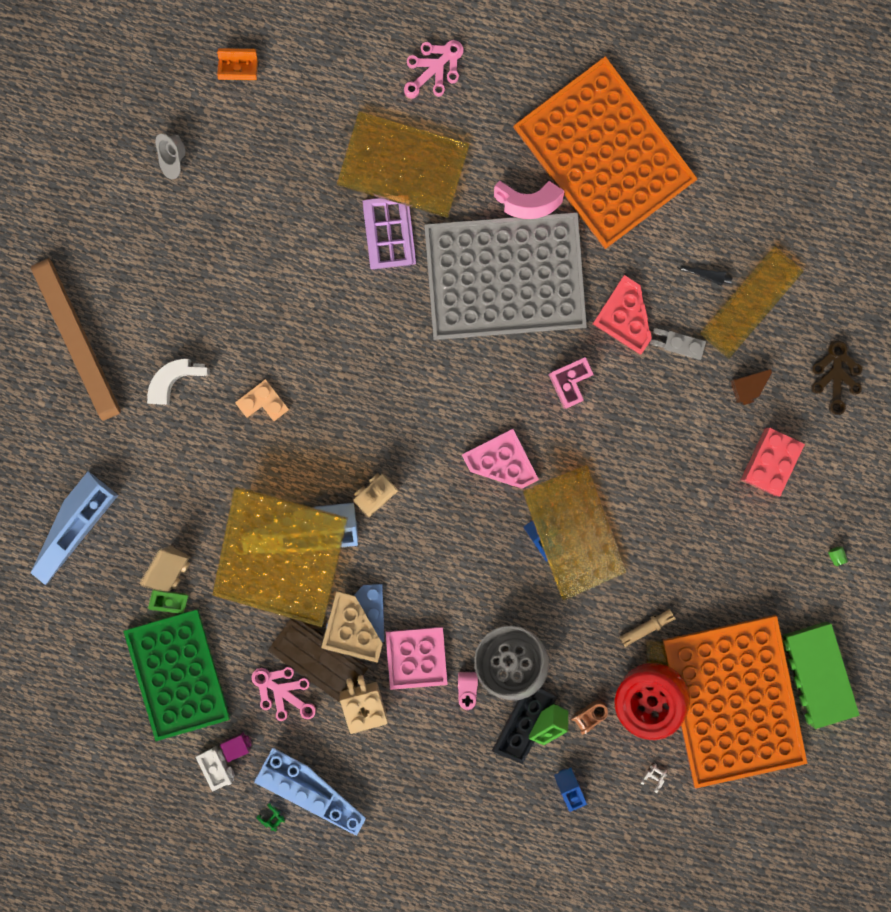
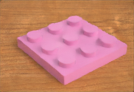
[385,627,448,690]

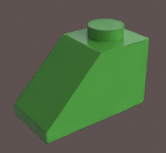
[529,704,568,745]

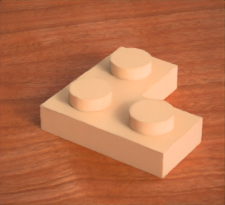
[235,379,289,421]

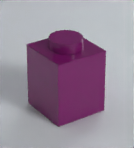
[220,732,252,762]

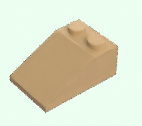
[140,546,190,592]

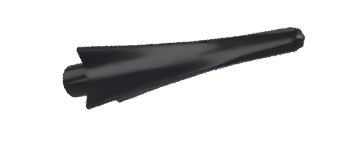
[680,266,733,286]

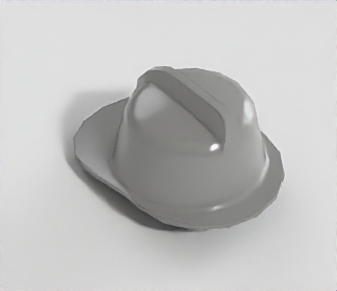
[155,133,186,179]

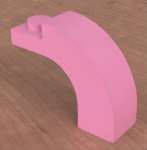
[494,181,564,219]

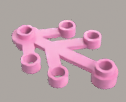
[404,40,463,98]
[252,667,316,721]

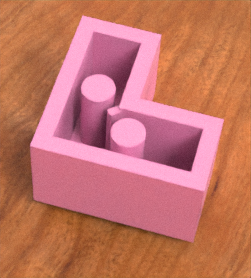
[548,357,593,409]

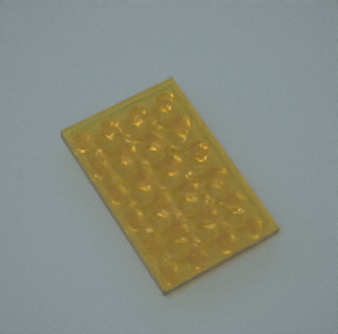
[337,111,469,218]
[522,465,626,600]

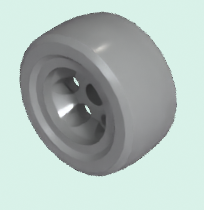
[474,626,549,700]

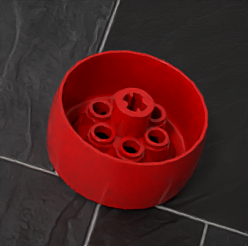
[615,663,690,740]

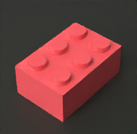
[741,428,805,497]

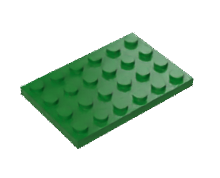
[123,609,230,741]

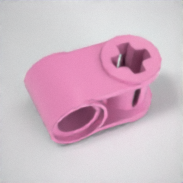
[458,672,478,710]

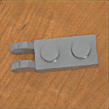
[650,328,706,360]

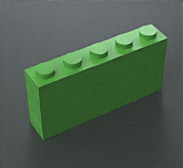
[782,622,860,729]

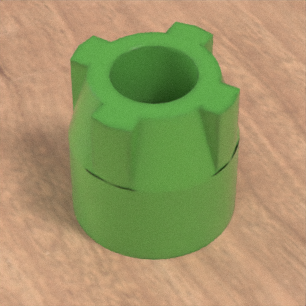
[828,546,848,566]

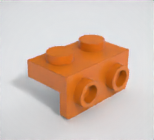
[217,48,258,80]

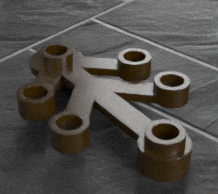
[811,341,862,415]

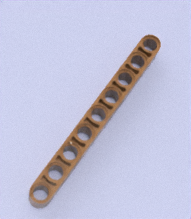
[31,258,121,421]

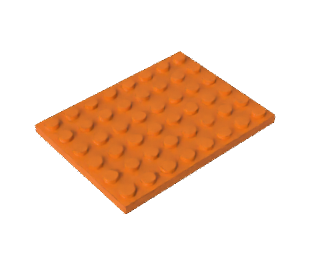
[513,56,697,249]
[663,615,808,789]

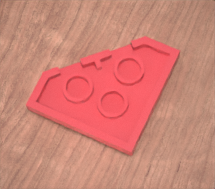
[593,275,652,355]

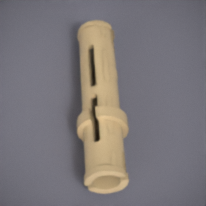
[619,609,676,647]

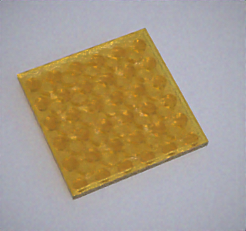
[212,487,348,627]

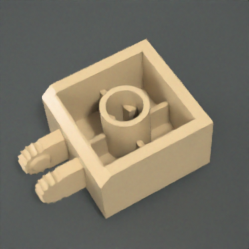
[354,473,399,517]
[340,675,388,734]

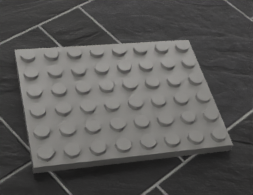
[425,213,587,340]

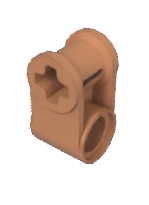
[571,700,608,735]

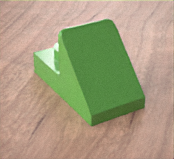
[148,589,188,614]

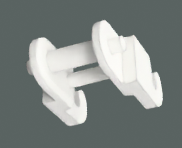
[640,764,667,793]

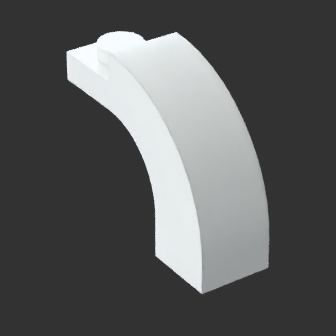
[147,359,210,405]

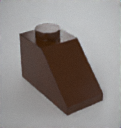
[730,369,772,405]

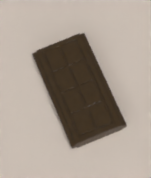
[268,615,368,703]

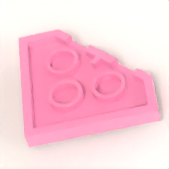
[462,429,539,489]

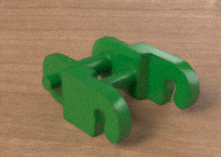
[256,803,286,831]

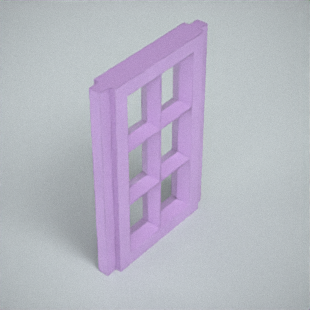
[362,195,416,270]

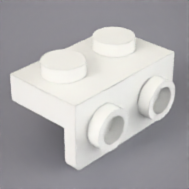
[196,745,235,792]

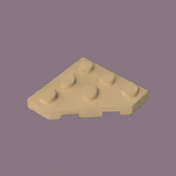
[321,591,382,663]

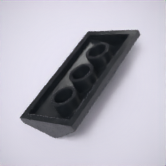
[492,688,558,764]

